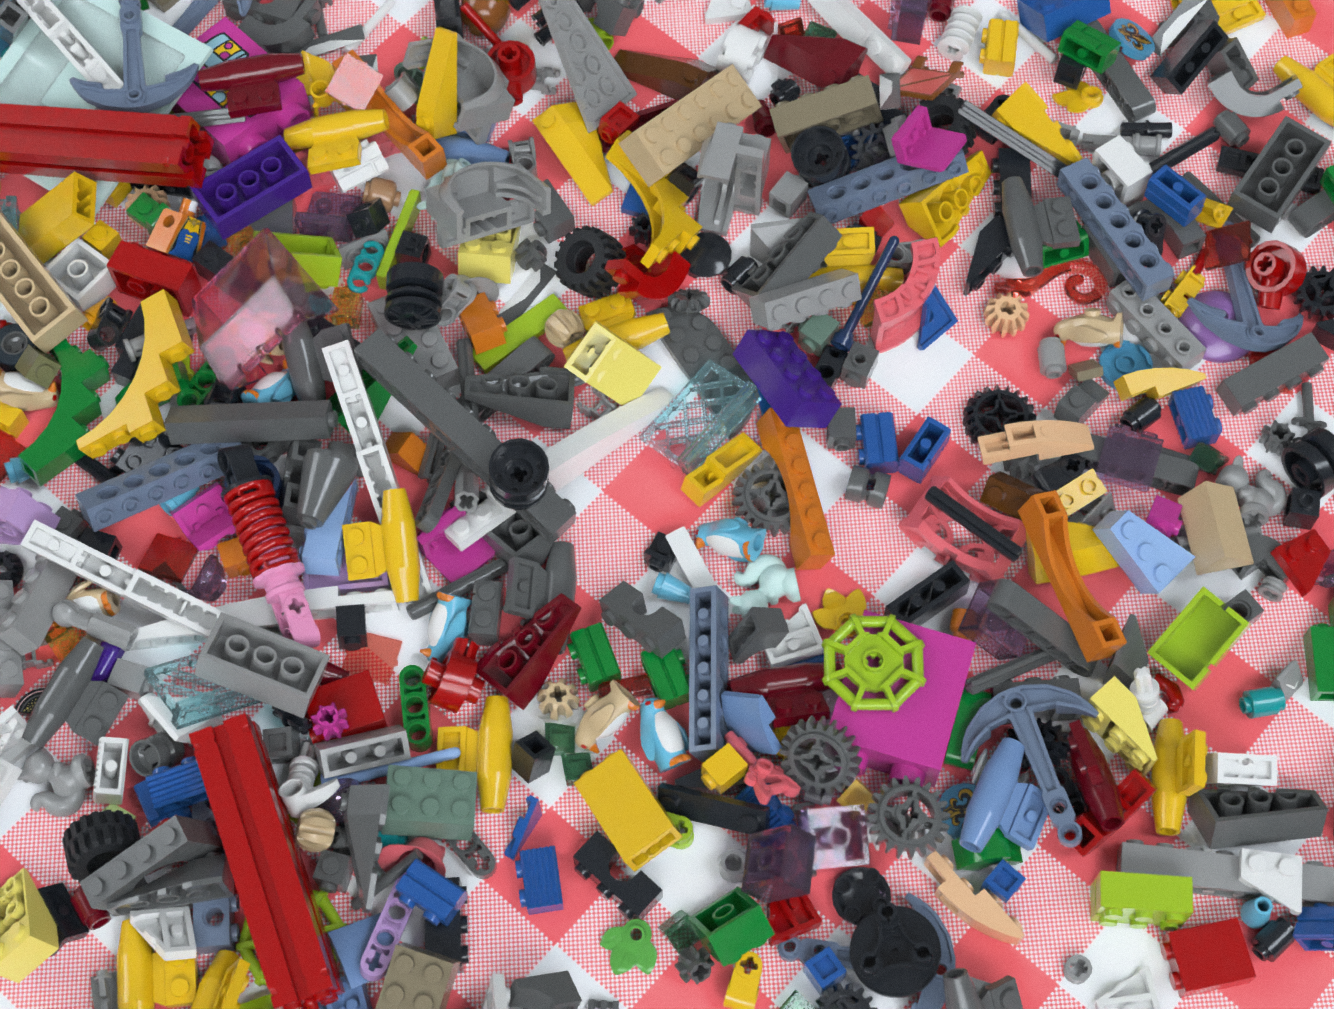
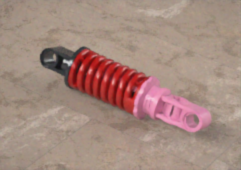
[217,444,320,648]

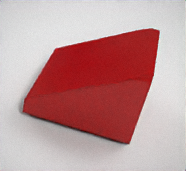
[859,206,895,237]

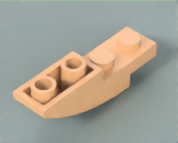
[978,420,1094,465]
[924,850,1025,946]

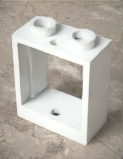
[1205,752,1278,786]

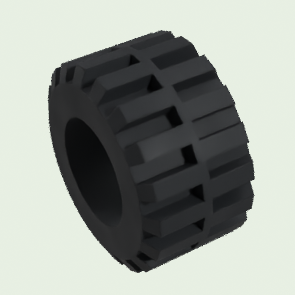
[909,93,977,155]
[554,225,626,298]
[62,809,141,882]

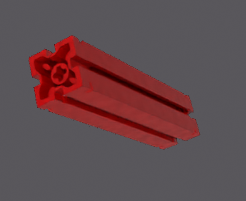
[0,103,214,188]
[189,713,346,1009]

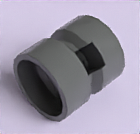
[844,465,891,509]
[129,730,185,777]

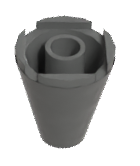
[296,448,358,530]

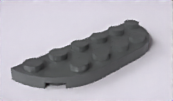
[645,307,755,440]

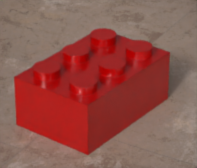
[106,240,203,317]

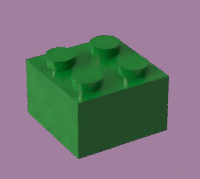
[688,886,775,967]

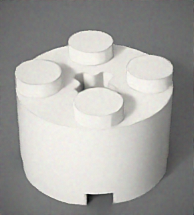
[715,23,768,84]

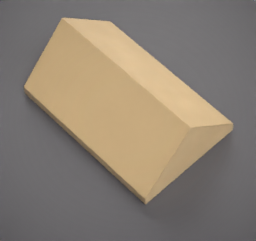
[1178,481,1254,575]

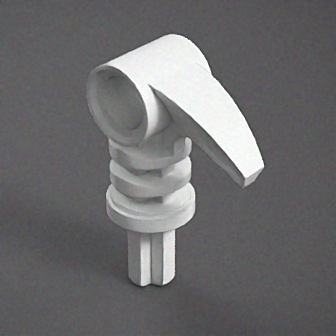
[1130,666,1168,733]
[278,742,340,818]

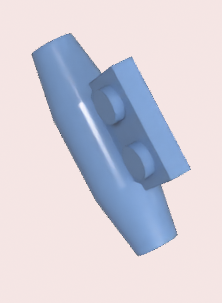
[435,121,510,164]
[959,737,1048,853]

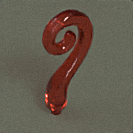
[993,259,1108,305]

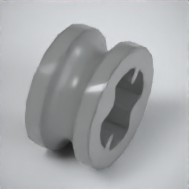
[1258,576,1287,602]
[1063,954,1093,985]

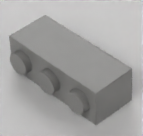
[314,724,411,779]

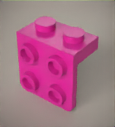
[891,105,967,172]
[170,482,236,551]
[417,506,495,583]

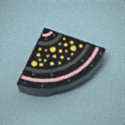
[15,688,45,716]

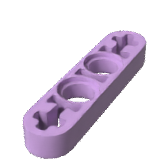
[359,872,414,982]

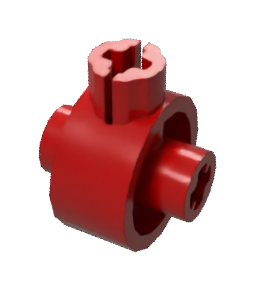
[487,40,537,107]
[1246,240,1307,310]
[421,637,485,714]

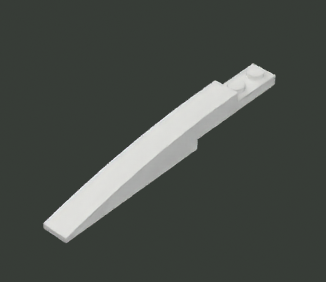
[16,0,123,89]
[807,0,912,77]
[322,340,433,605]
[444,386,679,552]
[20,520,229,638]
[122,586,399,652]

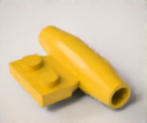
[1170,0,1266,35]
[1272,53,1334,128]
[284,109,389,174]
[808,227,904,296]
[563,293,671,361]
[342,488,420,603]
[436,695,513,814]
[1151,718,1208,836]
[116,919,198,1009]
[191,950,250,1009]

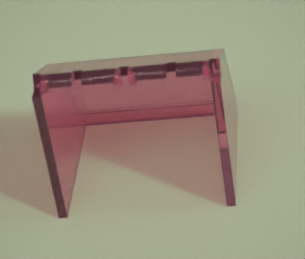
[191,228,339,391]

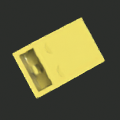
[458,226,521,284]
[564,320,662,406]
[1081,676,1157,777]
[0,868,59,984]

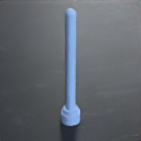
[320,747,461,795]

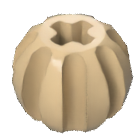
[544,309,584,349]
[537,678,580,721]
[295,808,336,852]

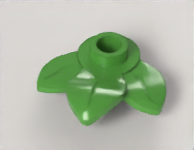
[600,919,657,975]

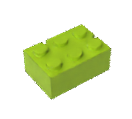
[250,231,342,289]
[1147,586,1251,691]
[1090,871,1193,931]

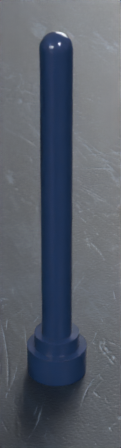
[830,236,899,352]

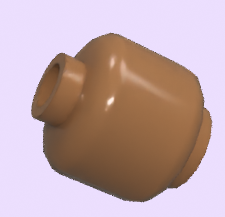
[362,177,401,214]

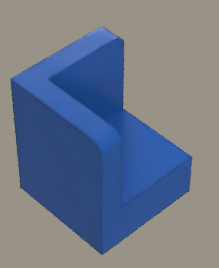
[979,859,1026,903]
[803,946,847,996]

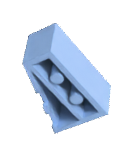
[1092,510,1195,594]

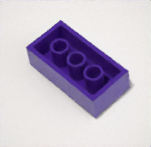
[190,135,313,240]
[733,329,842,428]

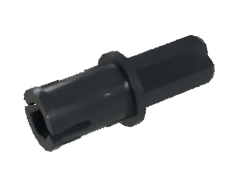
[1120,120,1173,139]
[271,706,313,735]

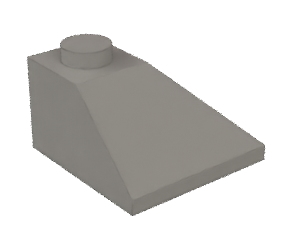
[749,218,803,264]

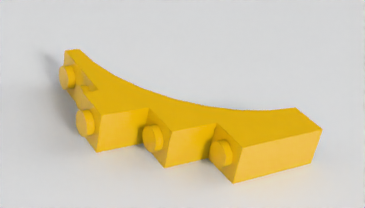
[605,130,702,268]
[76,289,195,459]

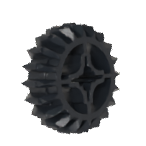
[962,384,1037,450]

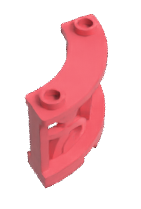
[870,237,940,354]
[897,475,1026,587]

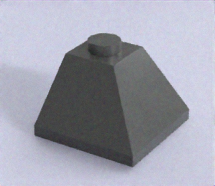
[1102,613,1149,690]

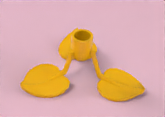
[292,50,362,153]

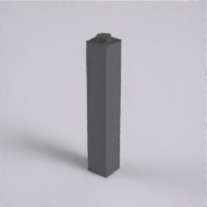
[164,400,338,445]

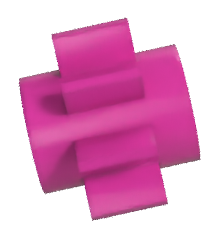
[311,702,349,741]

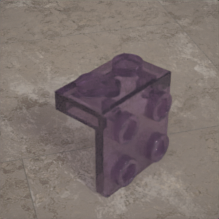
[294,191,363,243]
[1096,423,1164,492]

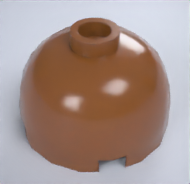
[460,0,511,37]

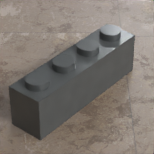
[1215,332,1330,416]

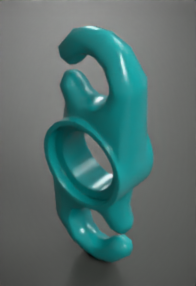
[346,241,385,293]

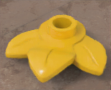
[1052,81,1103,113]
[812,588,867,638]

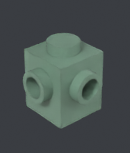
[797,314,840,358]

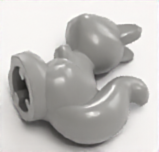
[1215,455,1287,527]
[17,748,96,817]

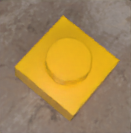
[836,778,875,820]

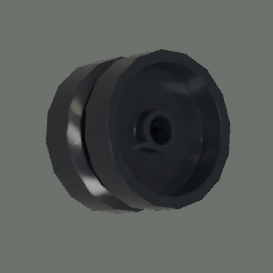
[1281,427,1334,498]

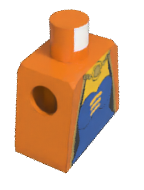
[146,198,206,263]

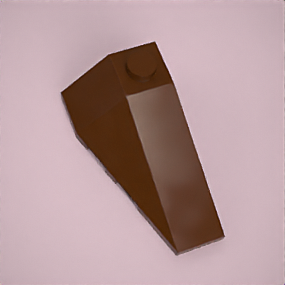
[614,49,720,100]

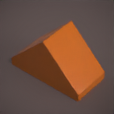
[385,432,426,480]

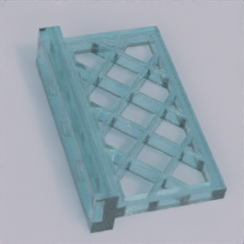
[639,359,761,475]
[143,652,261,730]

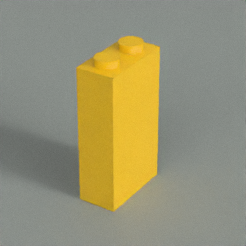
[18,172,97,264]
[574,748,683,872]

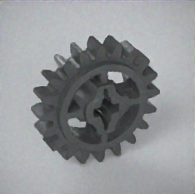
[732,461,790,537]
[780,716,862,795]
[866,776,950,860]

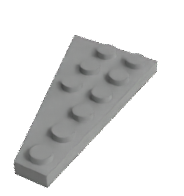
[538,0,637,133]

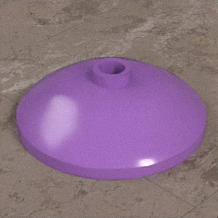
[1178,291,1249,363]

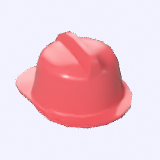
[378,836,446,877]

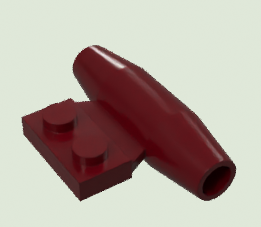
[198,53,305,119]
[727,662,843,728]
[1067,719,1125,832]

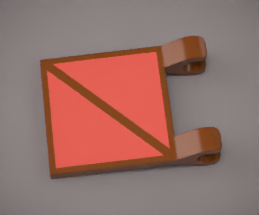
[900,55,965,101]

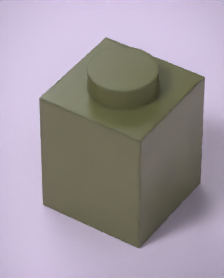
[15,344,61,389]

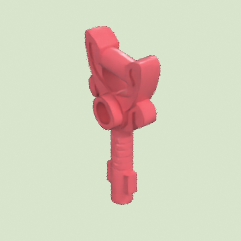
[724,731,801,805]

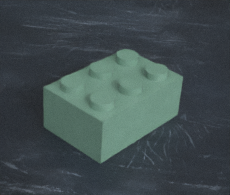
[381,765,477,841]

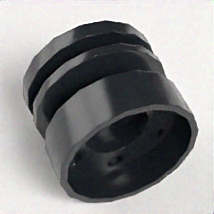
[791,126,852,189]
[384,262,444,330]
[489,438,549,510]

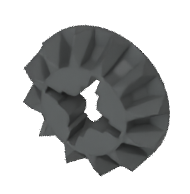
[668,288,710,313]

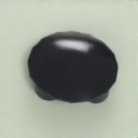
[680,232,732,278]
[832,867,891,926]

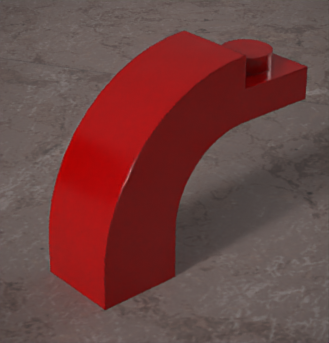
[604,251,691,300]
[1064,768,1158,857]

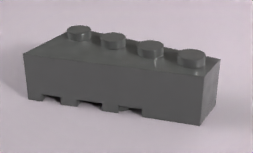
[731,212,842,309]
[1187,785,1328,850]

